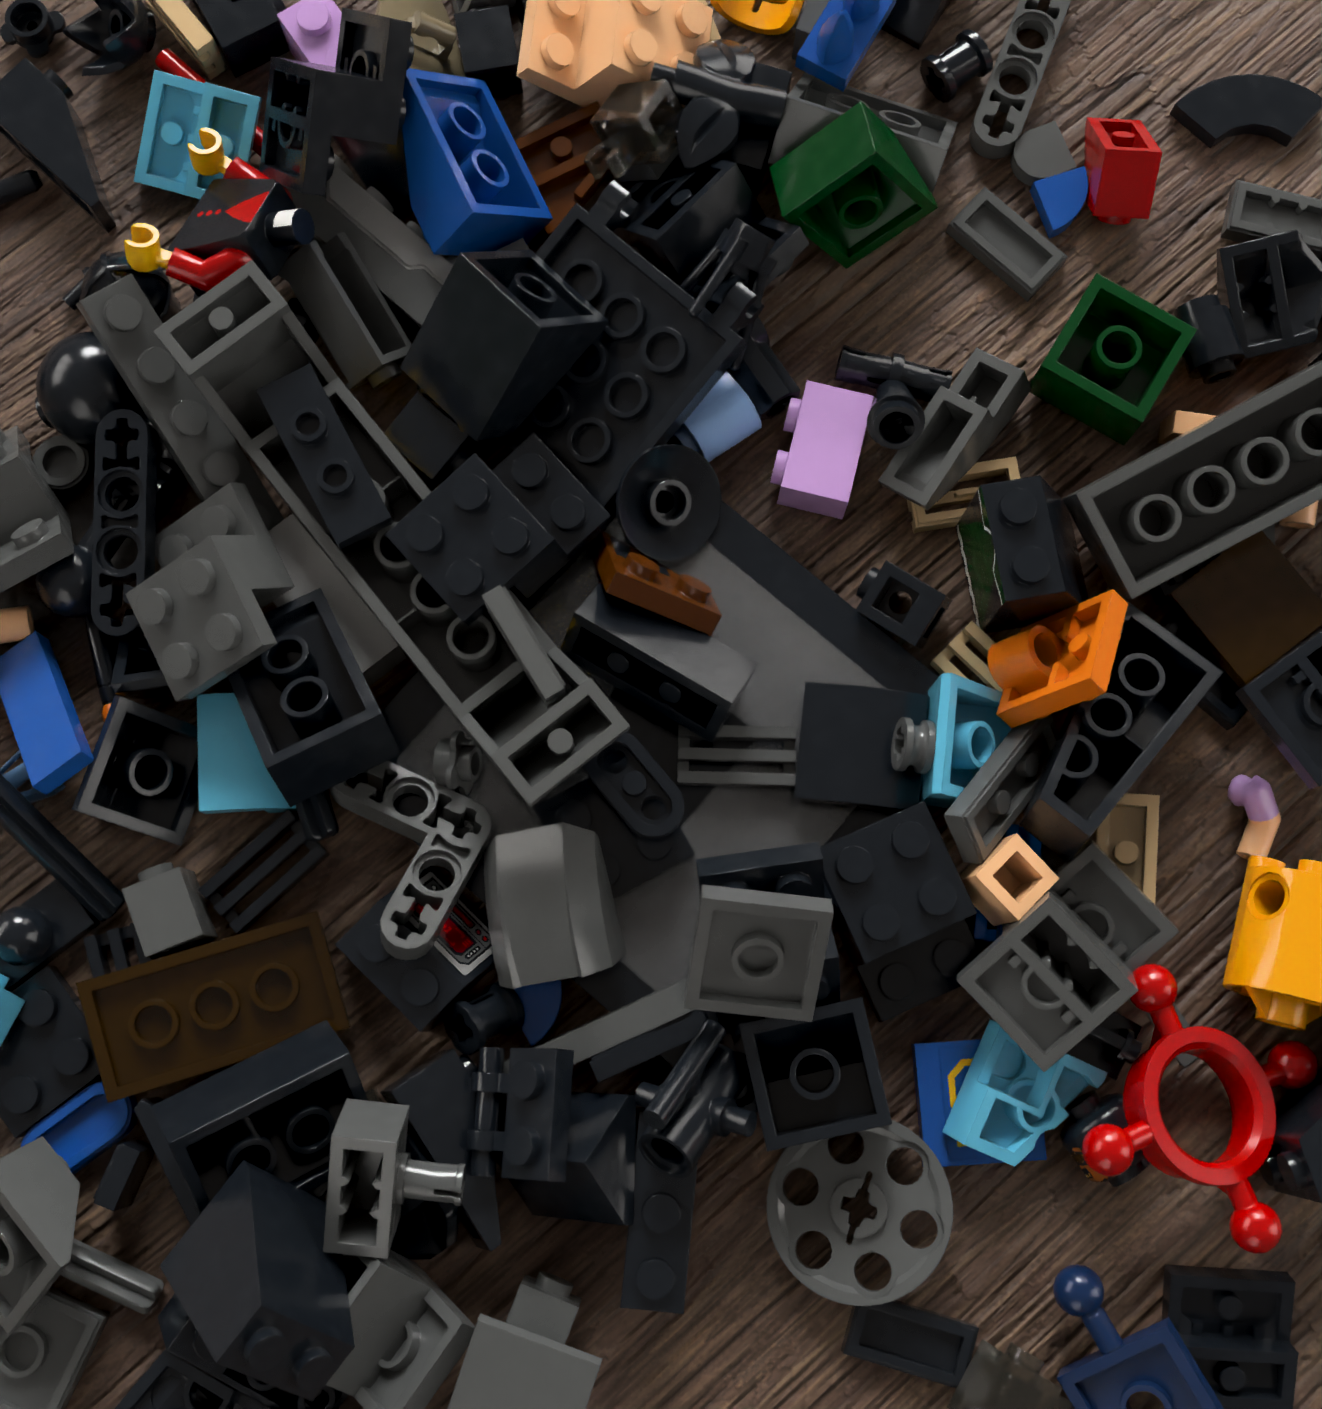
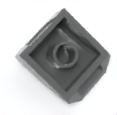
[484,822,627,989]

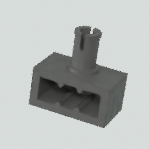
[323,1098,466,1259]

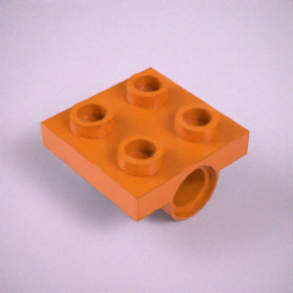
[987,589,1128,728]

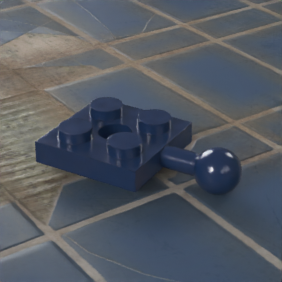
[1053,1264,1224,1409]

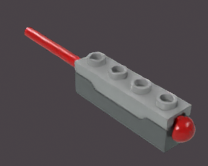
[155,48,457,336]

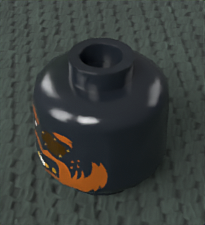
[1060,1090,1150,1187]

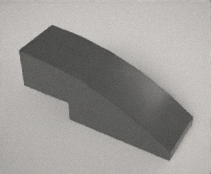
[878,347,1031,510]

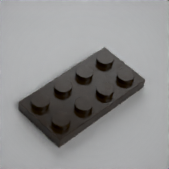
[76,911,351,1103]

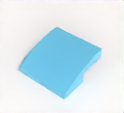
[134,69,262,199]
[197,693,297,814]

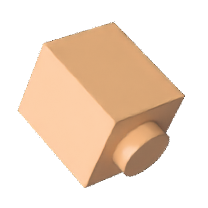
[960,833,1059,926]

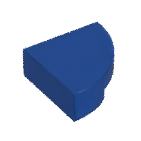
[1030,166,1088,239]
[514,980,562,1046]

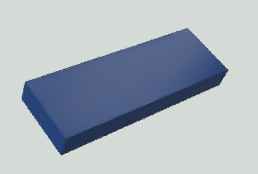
[0,630,94,795]

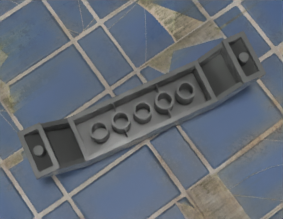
[153,260,630,807]

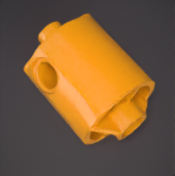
[1222,856,1322,1031]

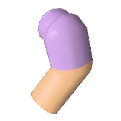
[1228,774,1281,860]

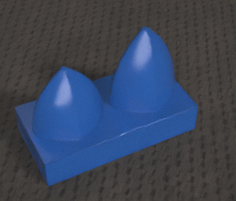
[795,0,896,92]

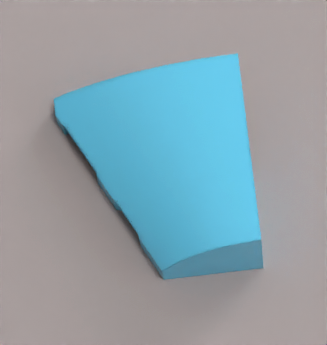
[942,1019,1108,1167]

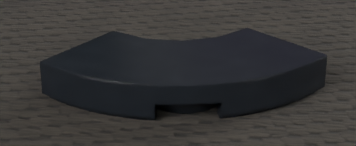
[1170,74,1322,148]

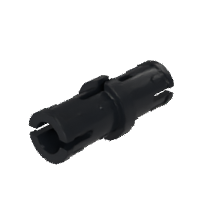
[834,345,953,402]

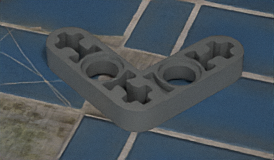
[330,760,492,961]

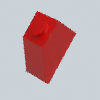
[1084,117,1162,225]

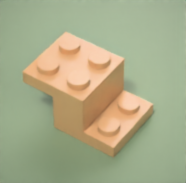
[516,0,713,119]

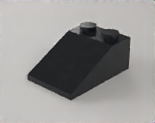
[227,588,402,807]

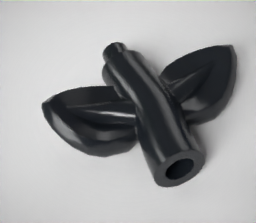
[649,39,787,170]

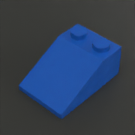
[402,68,553,256]

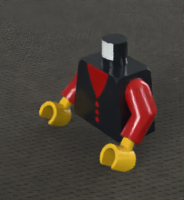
[124,128,315,297]

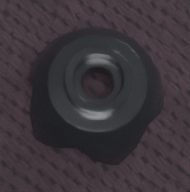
[62,0,156,76]

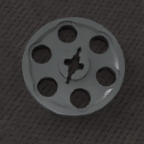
[767,1120,953,1306]

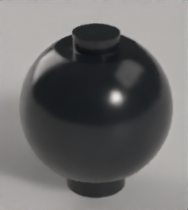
[35,331,145,446]

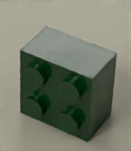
[1030,273,1197,446]

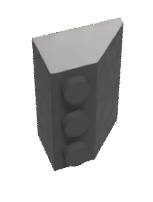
[768,72,958,195]

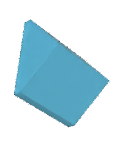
[921,673,1012,808]

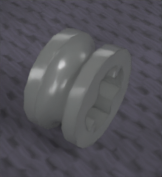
[891,717,936,774]

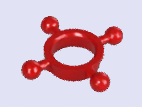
[1082,964,1318,1254]

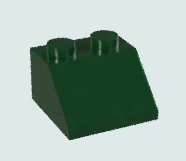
[769,101,938,269]

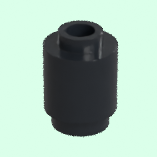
[1174,295,1245,384]

